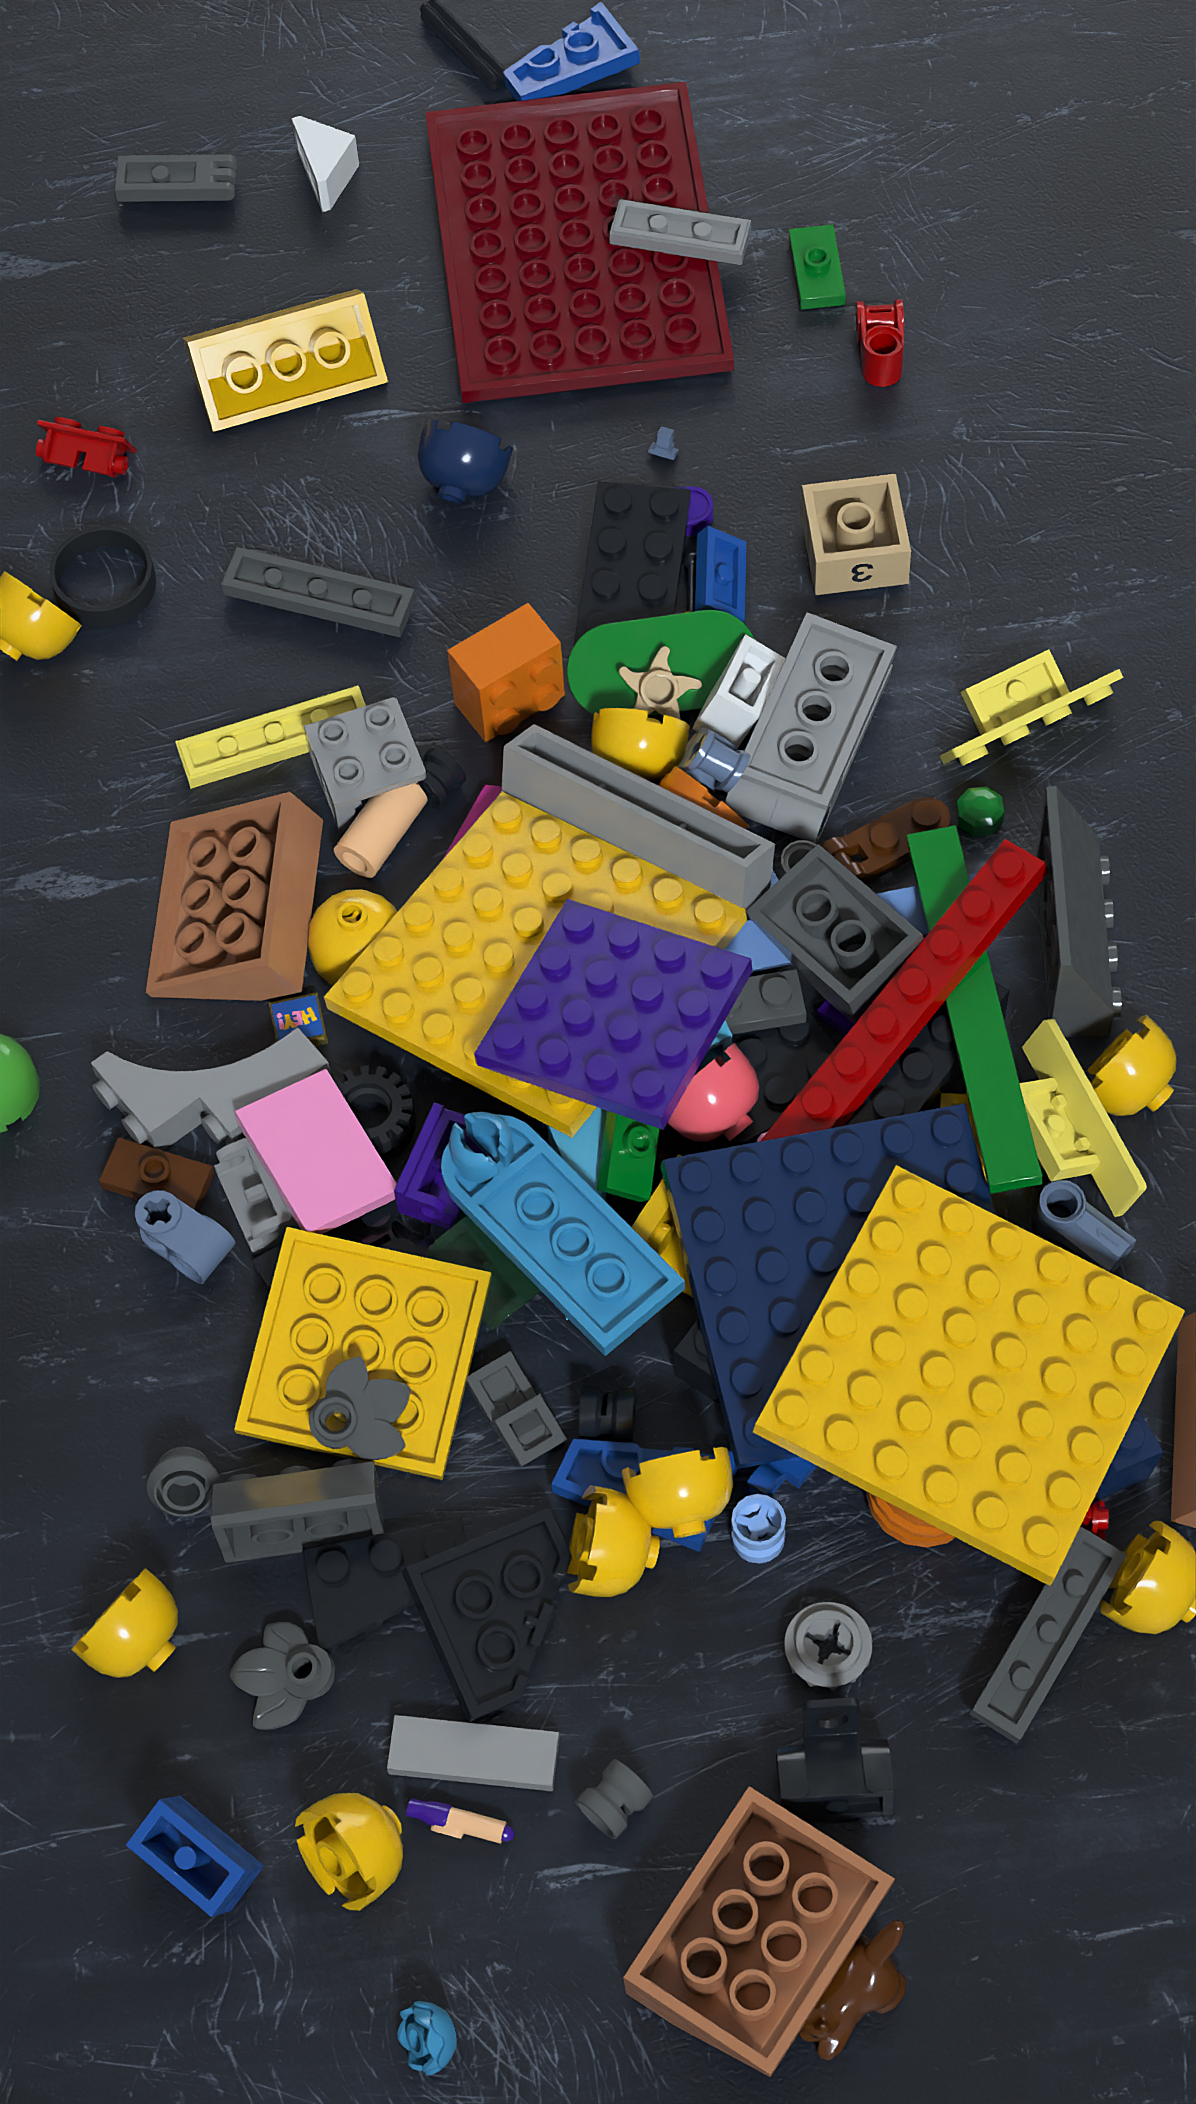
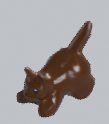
[798,1920,906,2060]

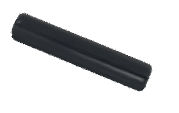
[420,0,507,91]

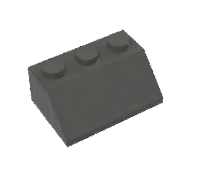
[211,1458,385,1563]

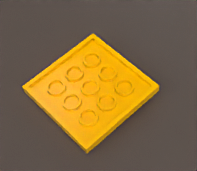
[234,1227,492,1480]

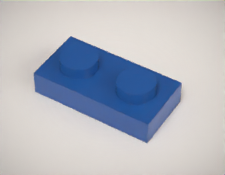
[695,526,747,622]

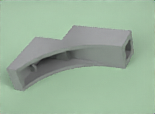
[91,1028,331,1151]

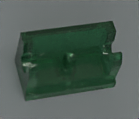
[427,1216,541,1332]

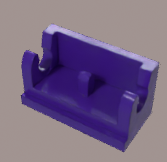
[394,1103,485,1230]

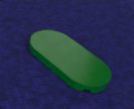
[567,610,755,717]

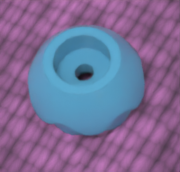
[397,2001,457,2075]

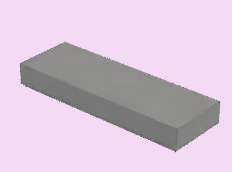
[610,199,751,265]
[387,1715,560,1791]

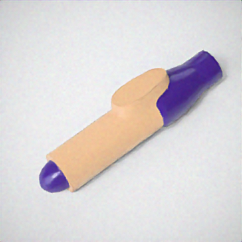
[406,1798,515,1844]

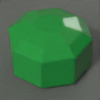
[956,786,1005,837]

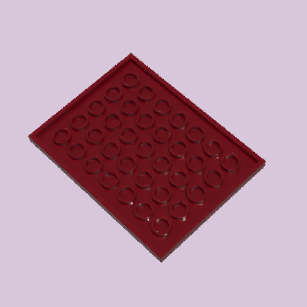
[425,82,734,403]

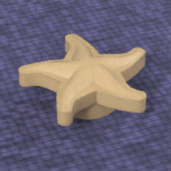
[618,646,702,719]

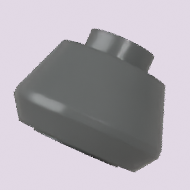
[147,1447,220,1517]

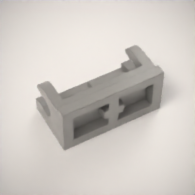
[214,1138,301,1256]

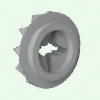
[784,1602,872,1690]

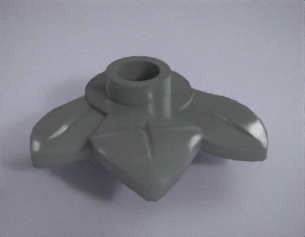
[309,1356,411,1460]
[229,1622,335,1730]

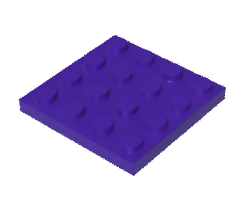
[474,899,753,1130]

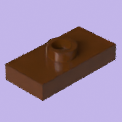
[99,1137,215,1212]

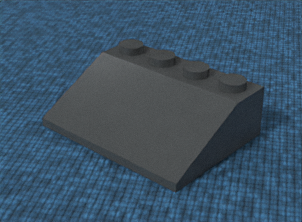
[1036,786,1122,1037]

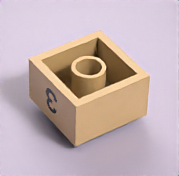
[801,474,911,595]

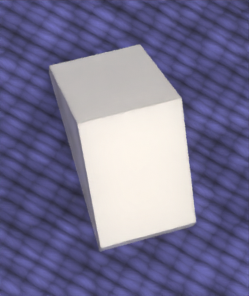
[292,116,359,212]

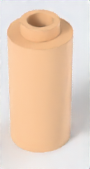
[334,782,427,878]

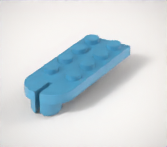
[441,1112,685,1356]

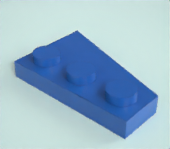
[503,2,640,101]
[551,1439,738,1552]

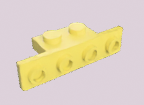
[940,650,1123,766]
[1019,1019,1147,1217]

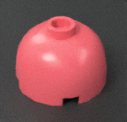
[667,1043,759,1142]

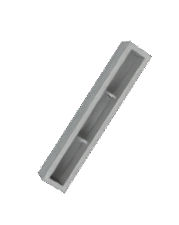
[502,724,775,910]

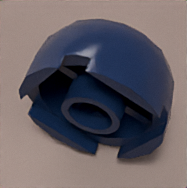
[418,420,513,504]

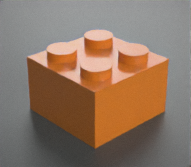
[447,603,565,742]

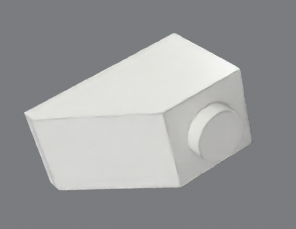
[692,634,786,747]

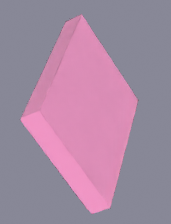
[235,1069,397,1235]

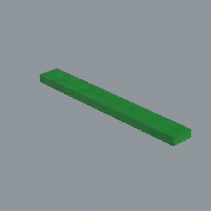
[907,825,1042,1194]

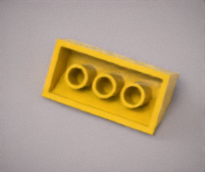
[183,289,388,432]

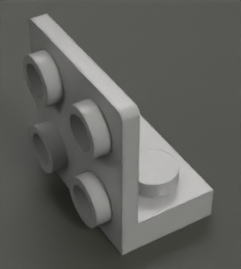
[304,697,426,834]

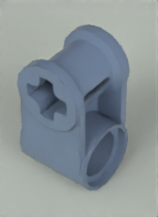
[678,727,750,792]
[135,1190,236,1284]

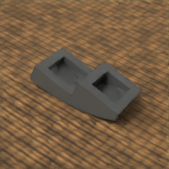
[466,1351,567,1468]

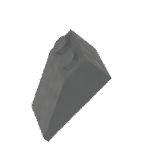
[746,844,924,1025]

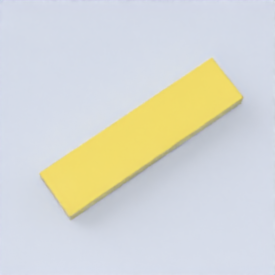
[175,685,366,789]

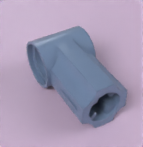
[1033,1180,1136,1273]

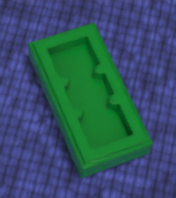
[789,224,846,310]
[597,1111,659,1202]

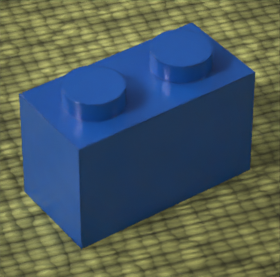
[126,1796,264,1917]

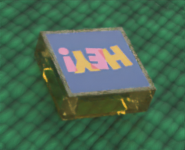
[268,993,328,1046]

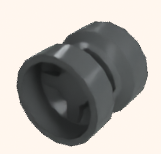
[575,1759,654,1839]

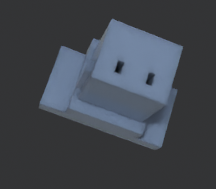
[648,426,679,460]

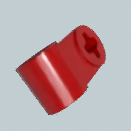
[855,299,904,387]

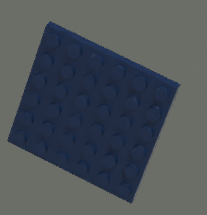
[660,1104,996,1470]

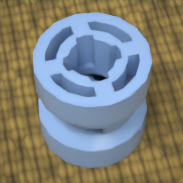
[731,1494,786,1564]

